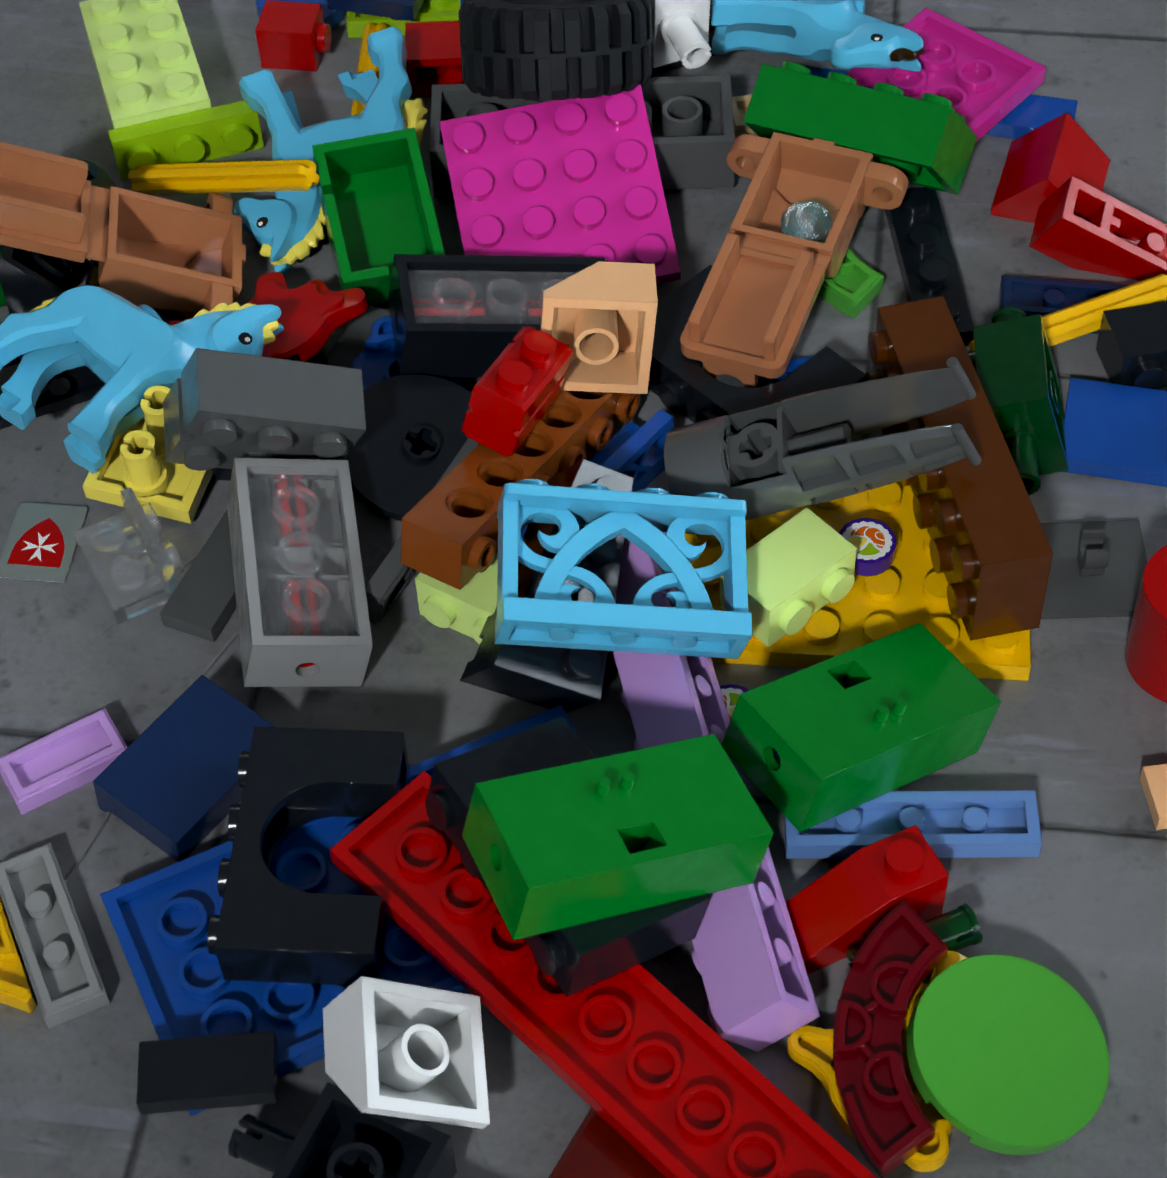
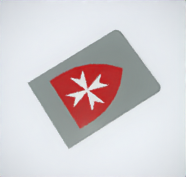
[0,502,88,583]

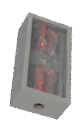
[227,457,373,687]

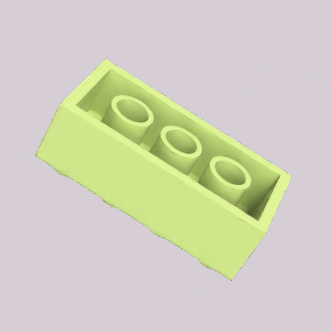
[79,0,211,129]

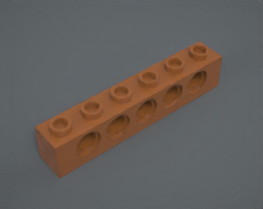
[401,391,640,590]

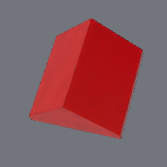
[990,113,1110,223]

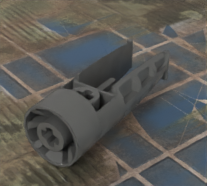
[664,357,982,521]

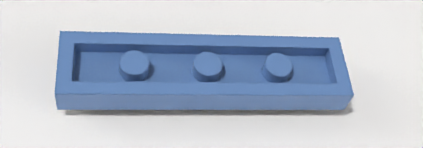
[784,790,1042,859]

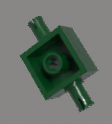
[967,307,1069,495]

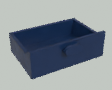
[93,675,275,862]

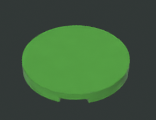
[906,954,1109,1155]

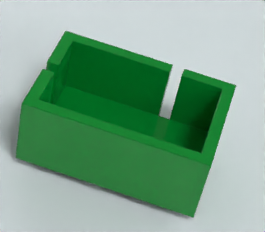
[312,128,445,306]

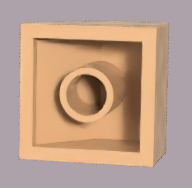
[540,261,658,394]

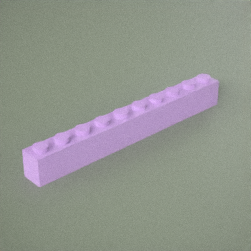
[609,532,820,1052]

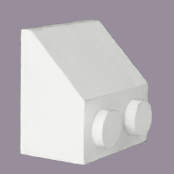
[323,976,490,1129]

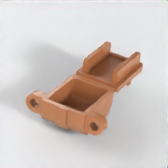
[680,132,909,388]
[0,141,246,319]

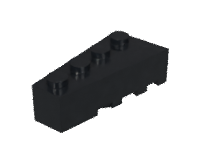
[460,459,634,713]

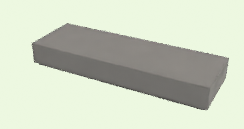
[0,843,110,1029]

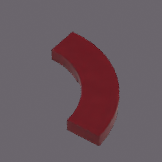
[833,900,948,1178]

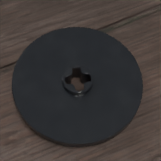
[343,374,472,521]

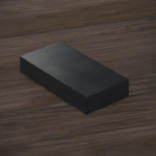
[136,1031,277,1114]

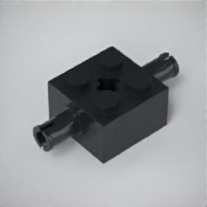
[228,1082,457,1178]

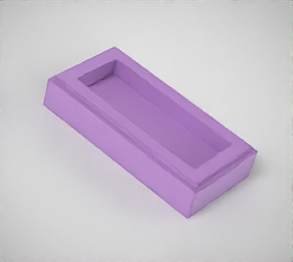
[0,708,127,815]

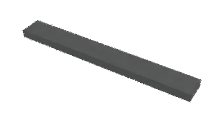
[160,305,390,642]

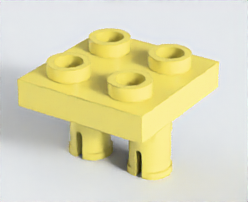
[83,385,213,524]

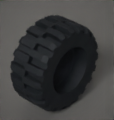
[459,0,653,100]

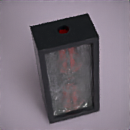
[388,254,605,378]

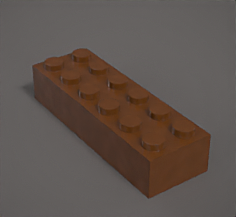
[865,296,1053,641]

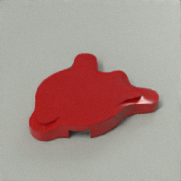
[247,272,369,362]

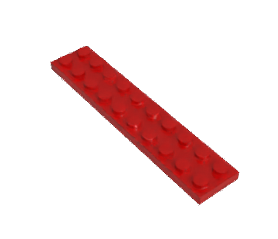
[330,770,877,1178]

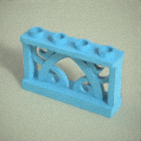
[495,479,752,659]

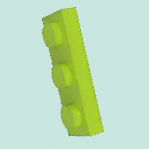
[108,100,264,180]

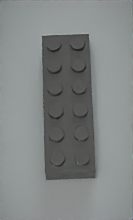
[429,75,735,197]

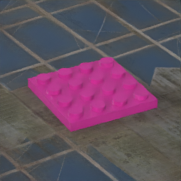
[439,84,681,284]

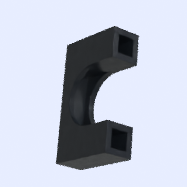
[648,264,865,423]
[425,716,710,997]
[207,727,409,985]

